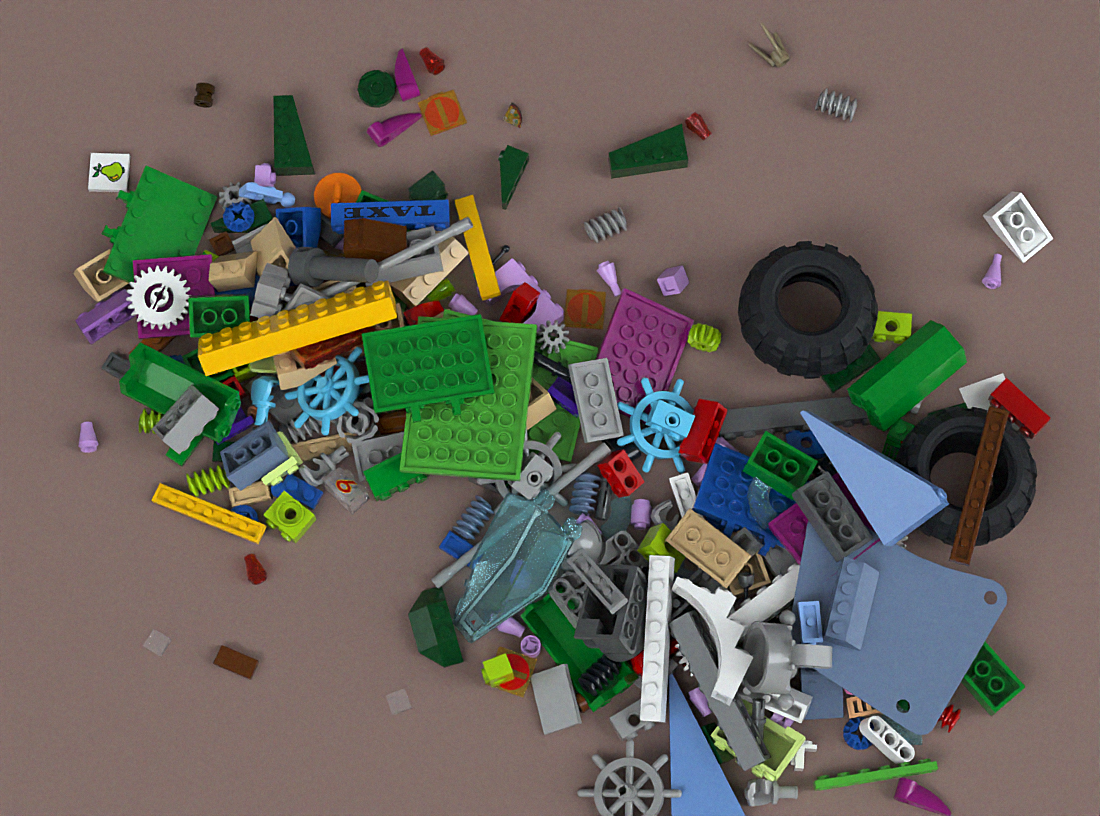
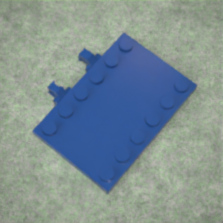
[692,443,810,556]

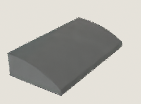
[792,471,873,562]

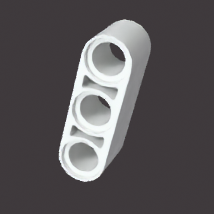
[859,716,915,764]

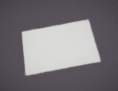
[959,373,1019,430]

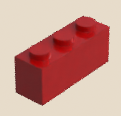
[988,378,1051,439]
[678,399,728,464]

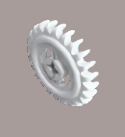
[126,265,192,330]

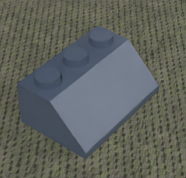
[220,421,289,491]

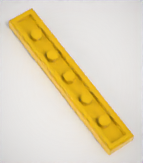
[454,195,501,301]
[151,483,267,544]

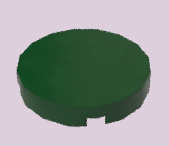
[357,70,396,108]

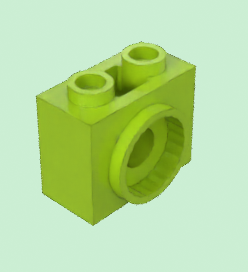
[264,491,317,543]
[637,523,686,573]

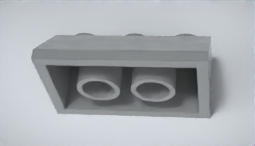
[152,384,219,454]

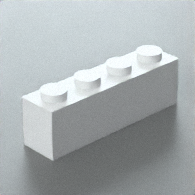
[737,680,813,723]

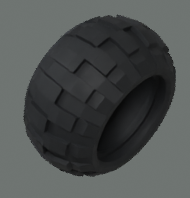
[738,241,878,379]
[895,406,1037,547]

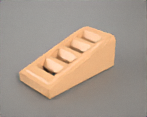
[846,696,883,719]

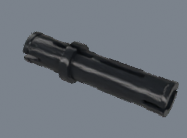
[533,351,572,384]

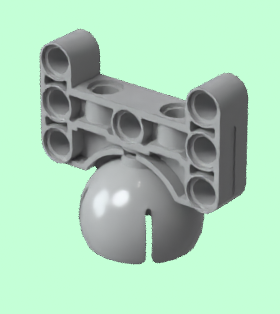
[547,519,649,629]

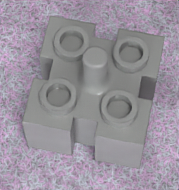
[250,263,293,318]

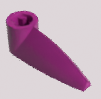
[395,48,421,102]
[367,113,422,147]
[894,778,951,816]

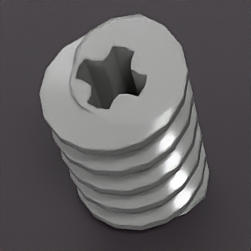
[815,88,857,122]
[584,207,627,243]
[285,406,323,444]

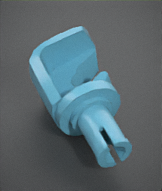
[251,376,279,426]

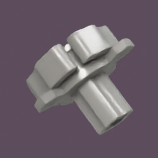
[330,397,379,443]

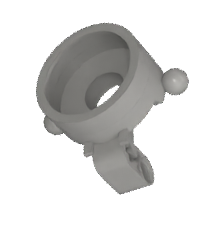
[742,610,833,709]

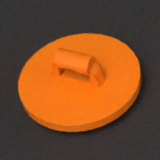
[314,173,361,218]

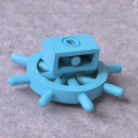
[285,340,370,435]
[617,377,695,474]

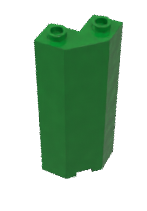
[847,320,967,432]
[119,342,241,443]
[520,584,639,712]

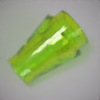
[427,278,456,302]

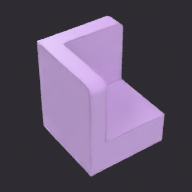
[657,266,689,296]

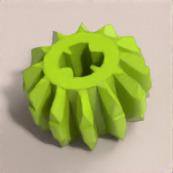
[687,323,722,353]

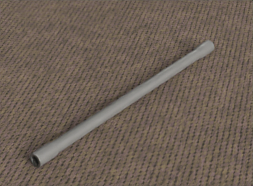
[281,217,473,311]
[431,442,611,589]

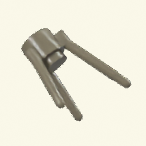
[748,23,790,68]

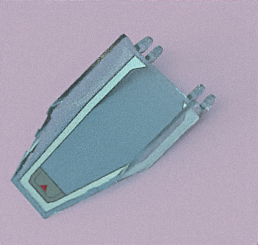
[452,488,583,643]

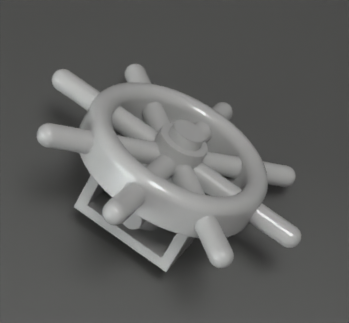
[477,427,577,524]

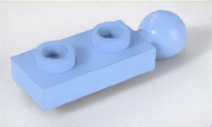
[239,182,295,208]
[797,601,823,645]

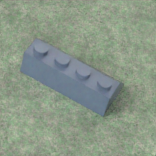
[822,557,879,651]

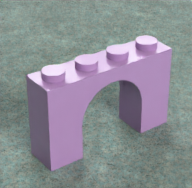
[477,258,564,331]

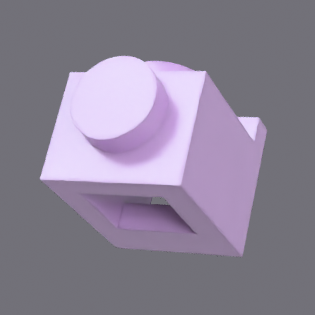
[254,163,276,187]

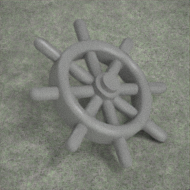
[577,739,682,816]

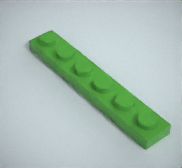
[813,759,938,792]

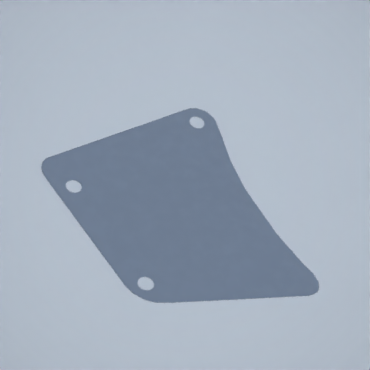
[791,520,1007,735]

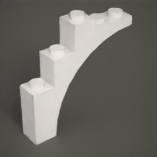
[671,577,753,706]

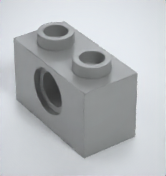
[609,699,656,742]

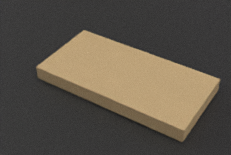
[665,508,751,588]

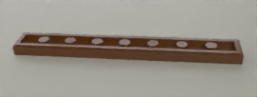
[949,406,1009,566]

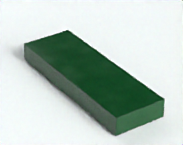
[821,344,881,393]

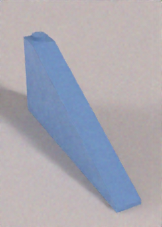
[800,410,949,546]
[668,674,745,816]

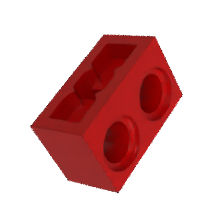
[499,282,541,323]
[597,449,645,498]

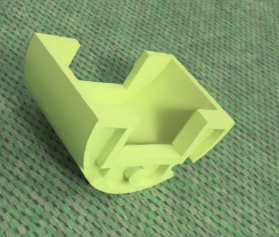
[711,699,806,782]

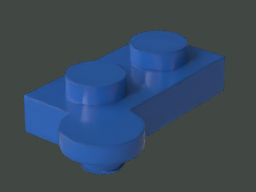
[271,474,324,510]

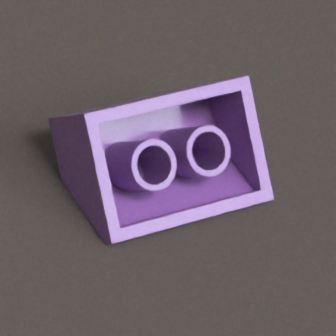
[75,289,137,345]

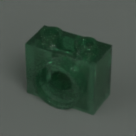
[408,170,448,201]

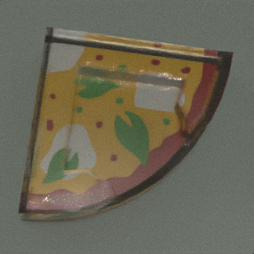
[503,102,522,128]

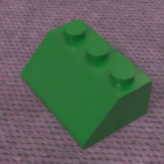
[363,452,429,502]

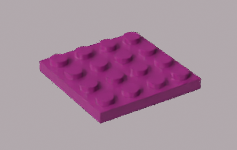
[133,254,215,339]

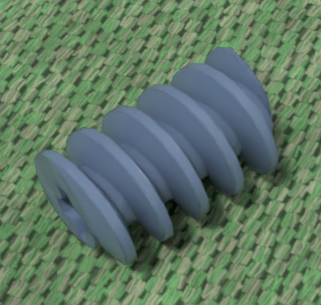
[569,472,600,516]
[452,495,494,540]

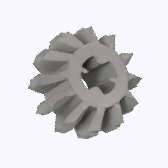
[219,182,251,211]
[536,320,570,354]

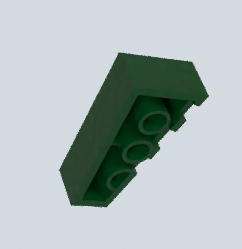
[273,95,315,176]
[608,124,688,179]

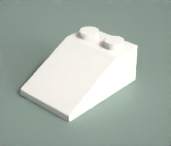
[983,191,1053,263]

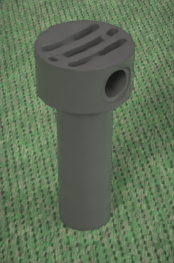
[288,247,379,287]

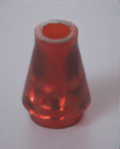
[419,47,445,75]
[684,112,712,141]
[244,554,267,585]

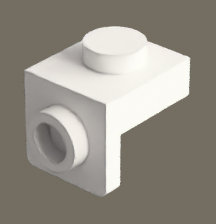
[790,741,817,771]

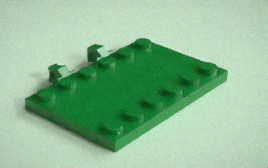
[102,165,218,283]
[362,314,495,423]

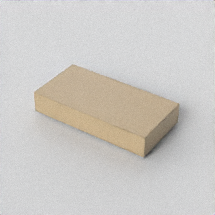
[228,480,272,508]

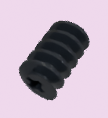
[578,654,621,697]

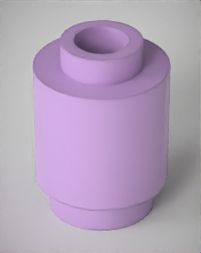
[630,499,652,530]

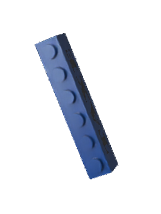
[331,200,450,234]

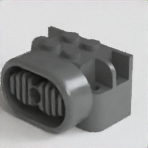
[574,564,648,662]

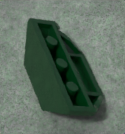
[408,586,464,668]

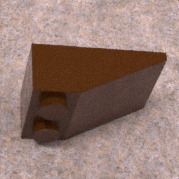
[343,218,407,262]

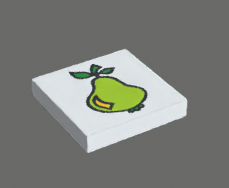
[88,153,130,192]

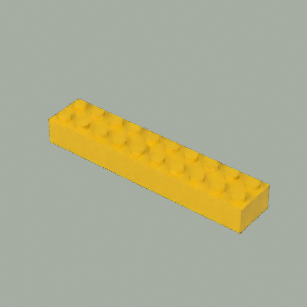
[198,280,397,376]

